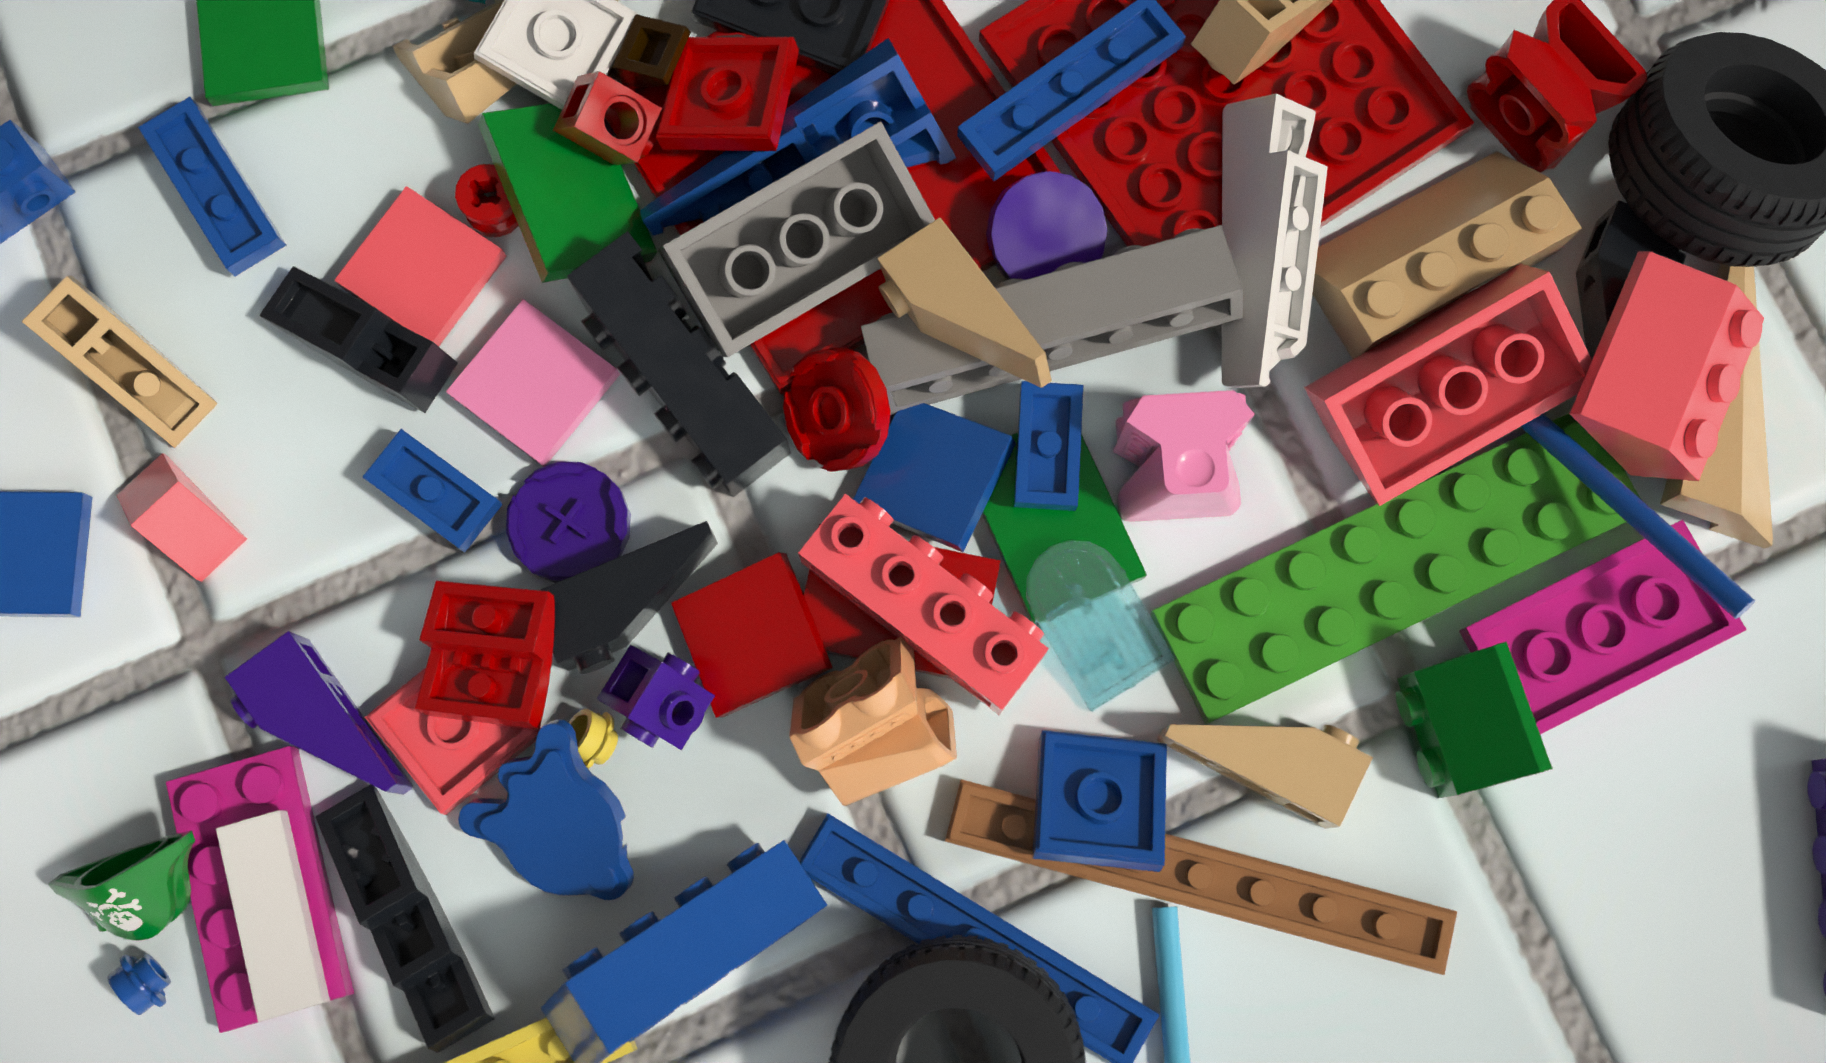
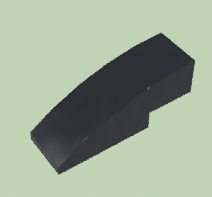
[259,266,458,413]

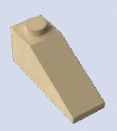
[1191,0,1333,84]
[877,217,1052,388]
[21,275,218,448]
[1157,724,1373,829]

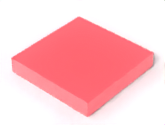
[334,186,507,346]
[365,668,541,815]

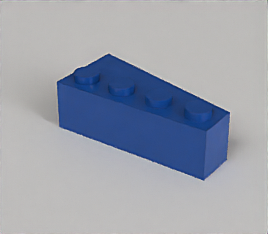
[541,840,827,1063]

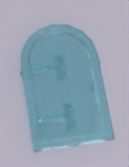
[1026,540,1175,712]

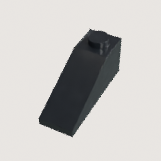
[539,521,718,674]

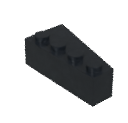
[567,231,791,497]

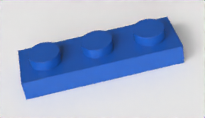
[138,97,287,277]

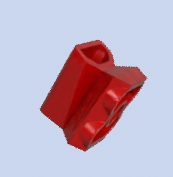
[1467,0,1647,173]

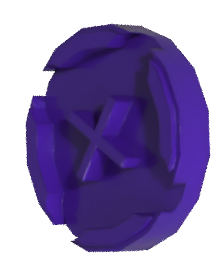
[986,171,1107,280]
[506,462,631,583]

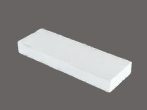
[216,810,330,1022]

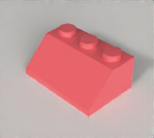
[1569,251,1764,481]

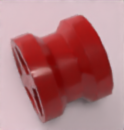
[455,164,519,237]

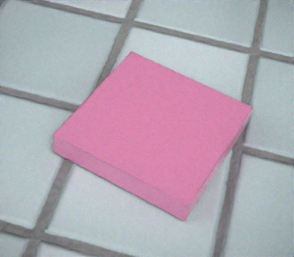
[446,299,620,467]

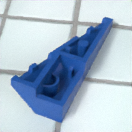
[640,38,956,236]

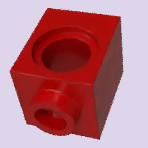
[553,71,662,165]

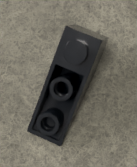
[1576,200,1686,359]

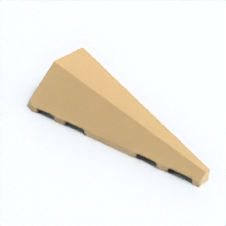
[392,0,619,124]
[1660,264,1773,549]

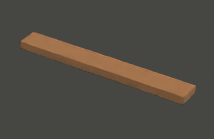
[945,779,1457,975]

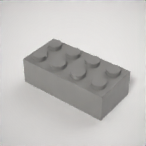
[658,121,935,357]

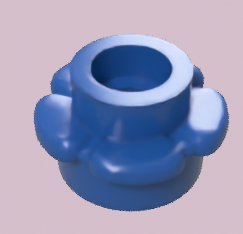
[107,954,171,1015]

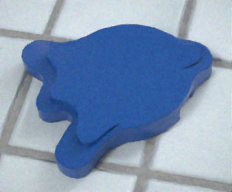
[458,719,634,900]

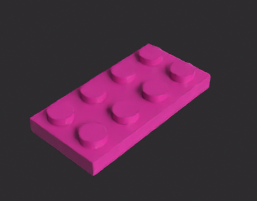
[1459,519,1747,735]
[166,746,354,1033]

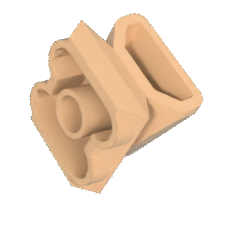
[789,637,957,806]

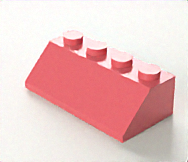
[1304,263,1592,506]

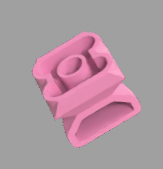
[1113,390,1255,522]

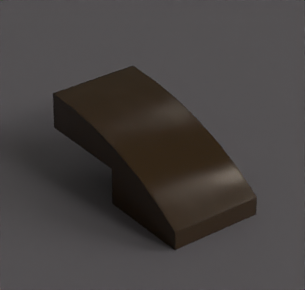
[607,14,691,87]

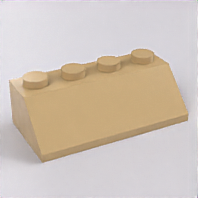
[1312,151,1582,359]

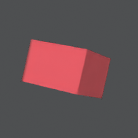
[116,453,247,582]

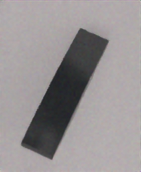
[315,784,495,1053]

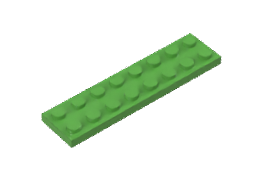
[1150,412,1641,725]

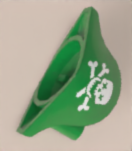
[48,830,195,941]

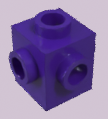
[597,644,715,750]

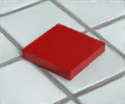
[656,37,799,151]
[671,552,833,718]

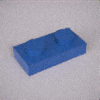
[1014,381,1084,511]
[363,429,503,553]

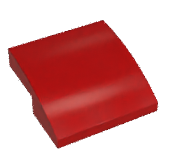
[415,581,555,730]

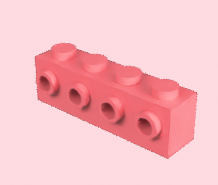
[798,494,1049,715]

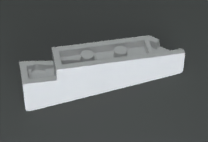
[1222,94,1328,388]

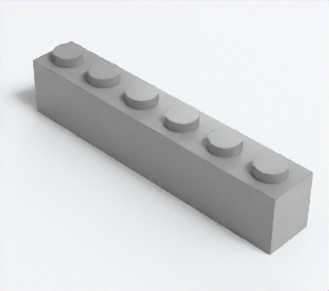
[861,225,1243,415]

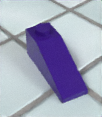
[224,631,413,795]

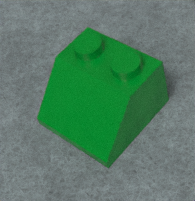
[1396,641,1553,798]

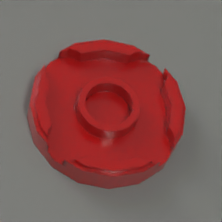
[783,347,891,472]

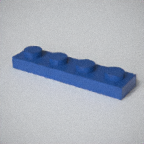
[957,0,1186,182]

